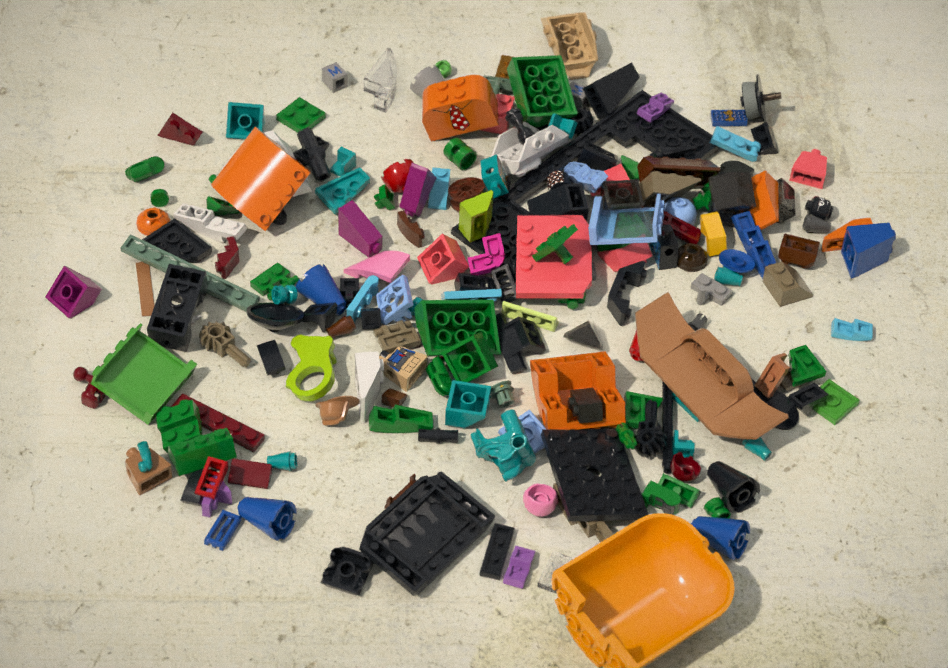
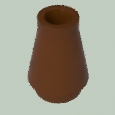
[326,315,356,338]

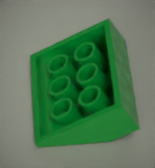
[507,55,578,127]
[414,300,501,356]

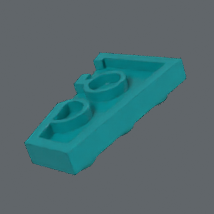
[315,167,370,215]

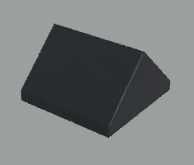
[577,141,618,171]

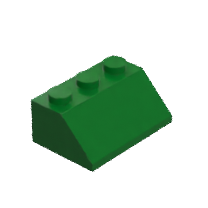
[167,428,237,476]

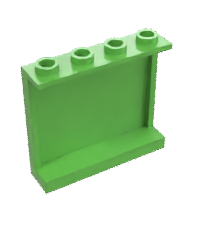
[91,323,197,425]

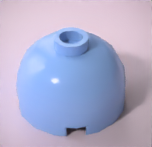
[665,197,697,226]

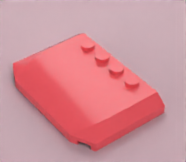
[516,215,592,299]

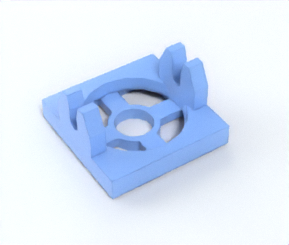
[376,275,413,325]

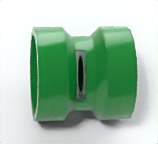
[704,497,731,519]

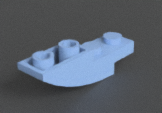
[564,162,608,193]

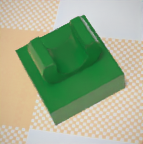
[374,184,395,210]

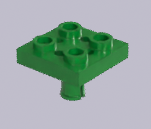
[532,224,578,264]

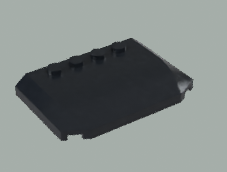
[359,471,495,596]

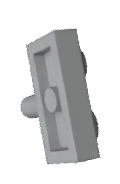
[691,273,733,306]

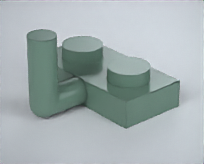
[483,75,512,95]

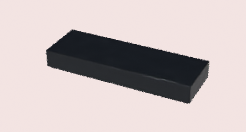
[479,523,514,580]

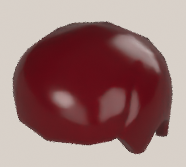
[670,452,701,482]

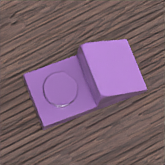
[201,475,232,517]

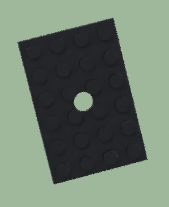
[541,429,648,521]

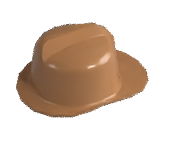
[315,396,360,426]

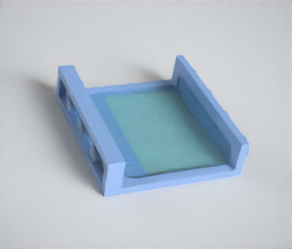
[588,193,665,245]

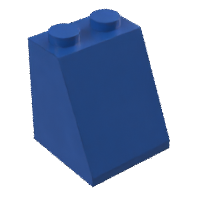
[841,222,896,278]

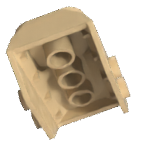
[540,12,598,80]

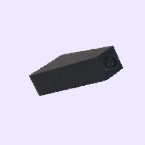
[582,62,640,119]

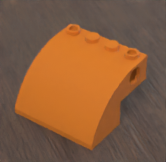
[211,127,311,231]
[530,351,626,430]

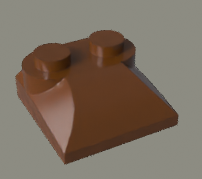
[778,233,820,269]

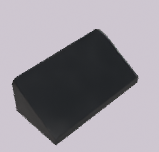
[751,122,779,155]

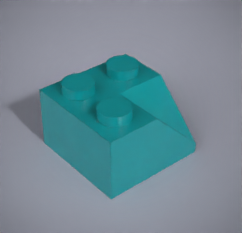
[445,380,491,428]

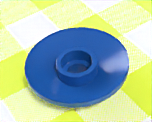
[719,249,755,273]

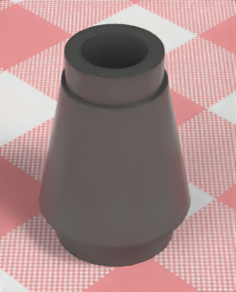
[803,214,831,233]

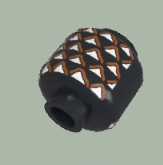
[547,170,571,191]

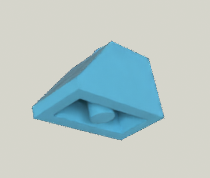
[428,168,451,210]

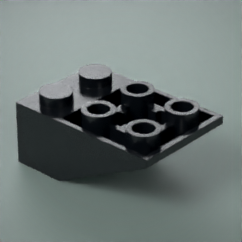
[527,183,588,221]

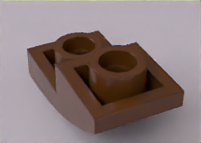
[397,211,425,248]

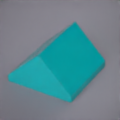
[226,102,265,139]

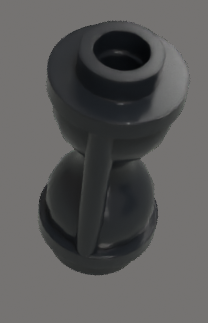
[505,108,535,146]

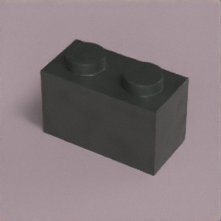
[567,387,603,423]

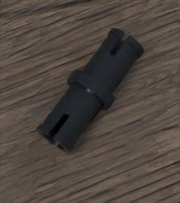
[418,428,458,444]

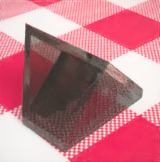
[563,321,603,349]

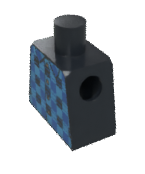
[649,224,678,270]

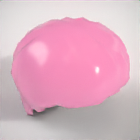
[523,483,558,517]

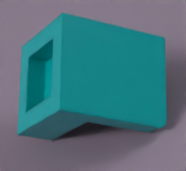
[548,113,577,139]
[330,146,356,176]
[673,430,695,458]

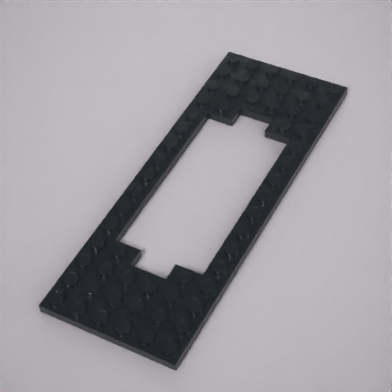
[451,90,720,279]

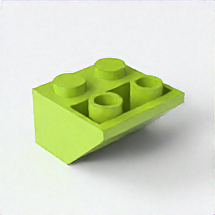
[458,190,493,242]

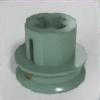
[491,380,515,408]

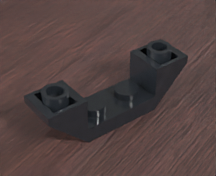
[607,261,647,326]

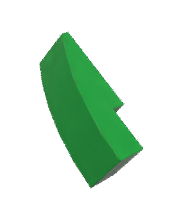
[369,405,433,433]

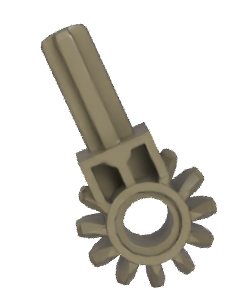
[199,320,251,367]

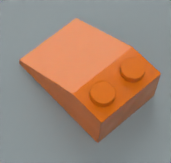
[737,170,779,230]

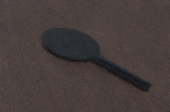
[751,378,798,430]

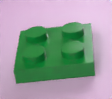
[276,97,326,133]

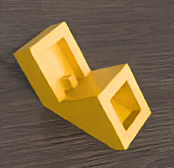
[700,212,727,256]

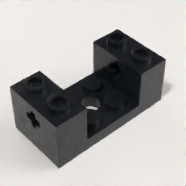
[147,264,208,352]

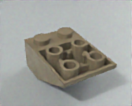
[636,171,701,207]

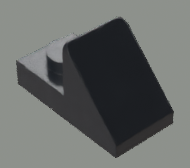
[303,302,337,333]
[788,382,828,417]

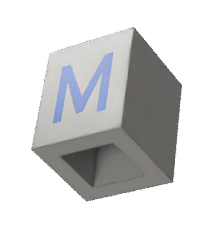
[322,62,348,93]
[570,81,589,109]

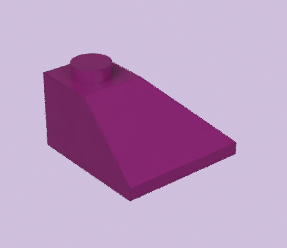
[45,266,102,319]

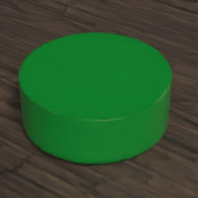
[150,189,169,207]

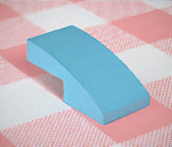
[831,318,873,341]

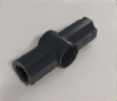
[297,128,331,182]

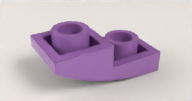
[637,92,674,122]

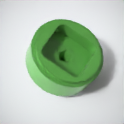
[435,60,452,78]

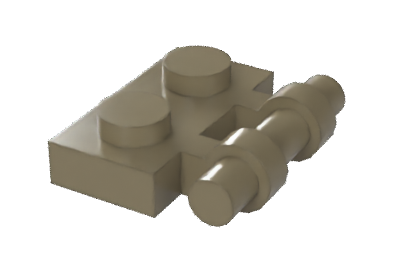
[373,320,421,354]

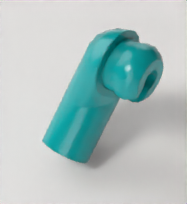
[137,441,153,472]

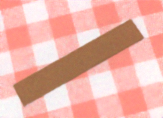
[136,262,154,317]

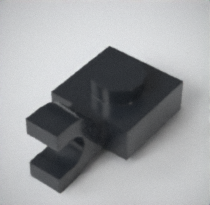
[340,278,359,310]

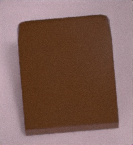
[381,388,408,408]

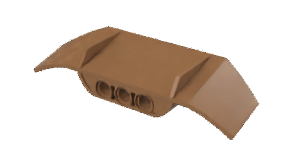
[635,292,789,440]

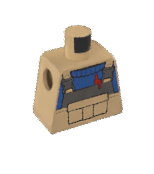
[379,346,428,392]

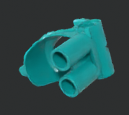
[470,410,536,482]

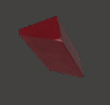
[228,459,272,489]

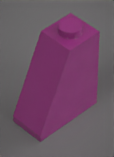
[399,163,437,218]
[338,200,383,258]

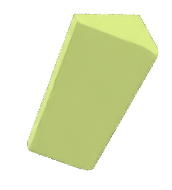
[501,301,559,332]

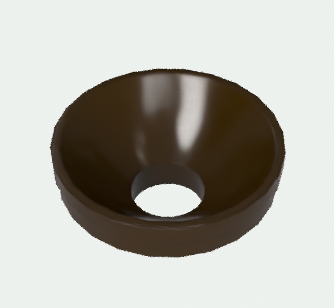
[677,243,708,272]

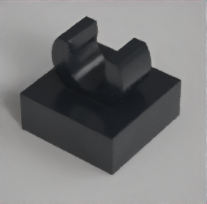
[361,308,381,330]

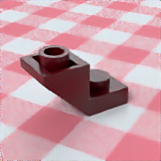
[215,236,239,279]

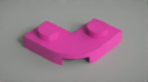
[468,233,505,276]

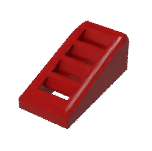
[195,456,229,499]

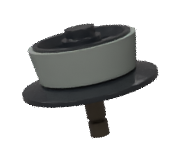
[740,74,782,123]

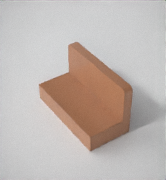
[754,353,790,398]

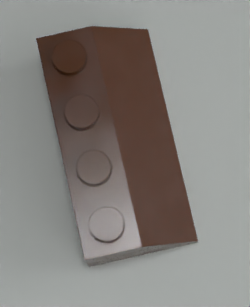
[637,156,720,188]

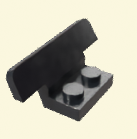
[496,313,546,374]

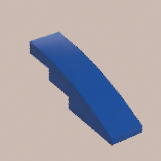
[731,211,776,279]

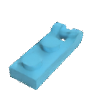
[710,126,761,162]
[347,275,379,323]

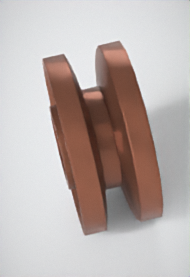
[448,177,486,211]

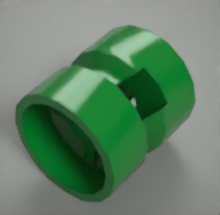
[443,137,477,170]

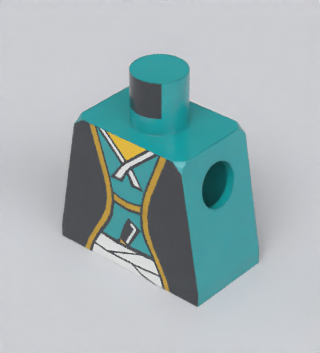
[480,154,511,198]

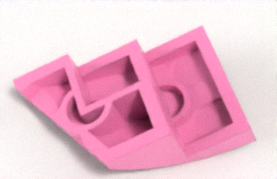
[344,251,410,283]

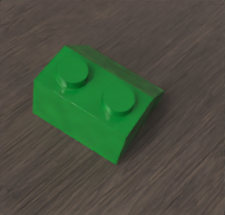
[441,332,498,382]

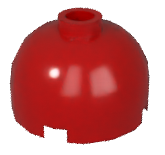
[381,159,414,193]

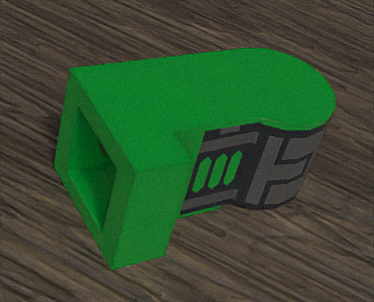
[642,480,681,515]

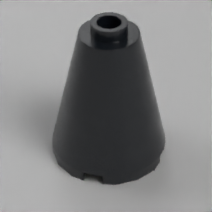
[707,461,760,513]

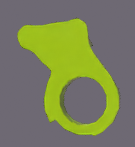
[286,334,337,401]

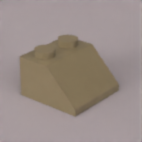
[762,262,813,307]

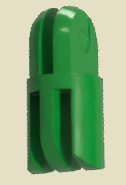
[125,156,165,182]
[425,356,452,396]

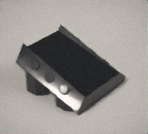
[320,546,374,596]

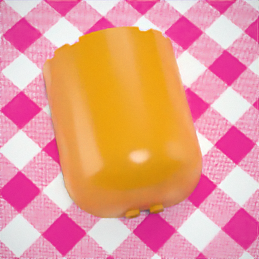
[552,513,734,668]

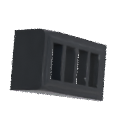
[491,264,520,303]
[454,273,495,291]

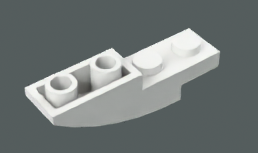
[173,203,247,242]

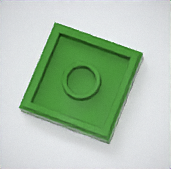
[812,379,860,425]

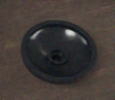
[246,302,304,332]

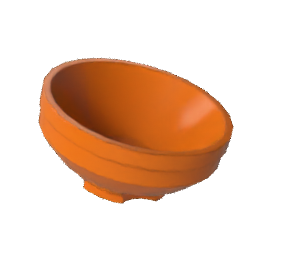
[136,207,170,236]

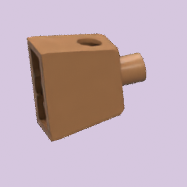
[125,447,172,496]

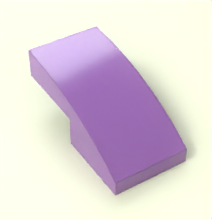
[503,546,535,589]

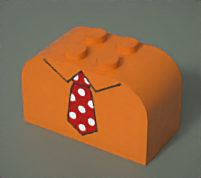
[422,75,498,141]

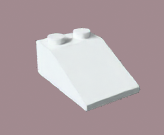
[355,351,384,424]

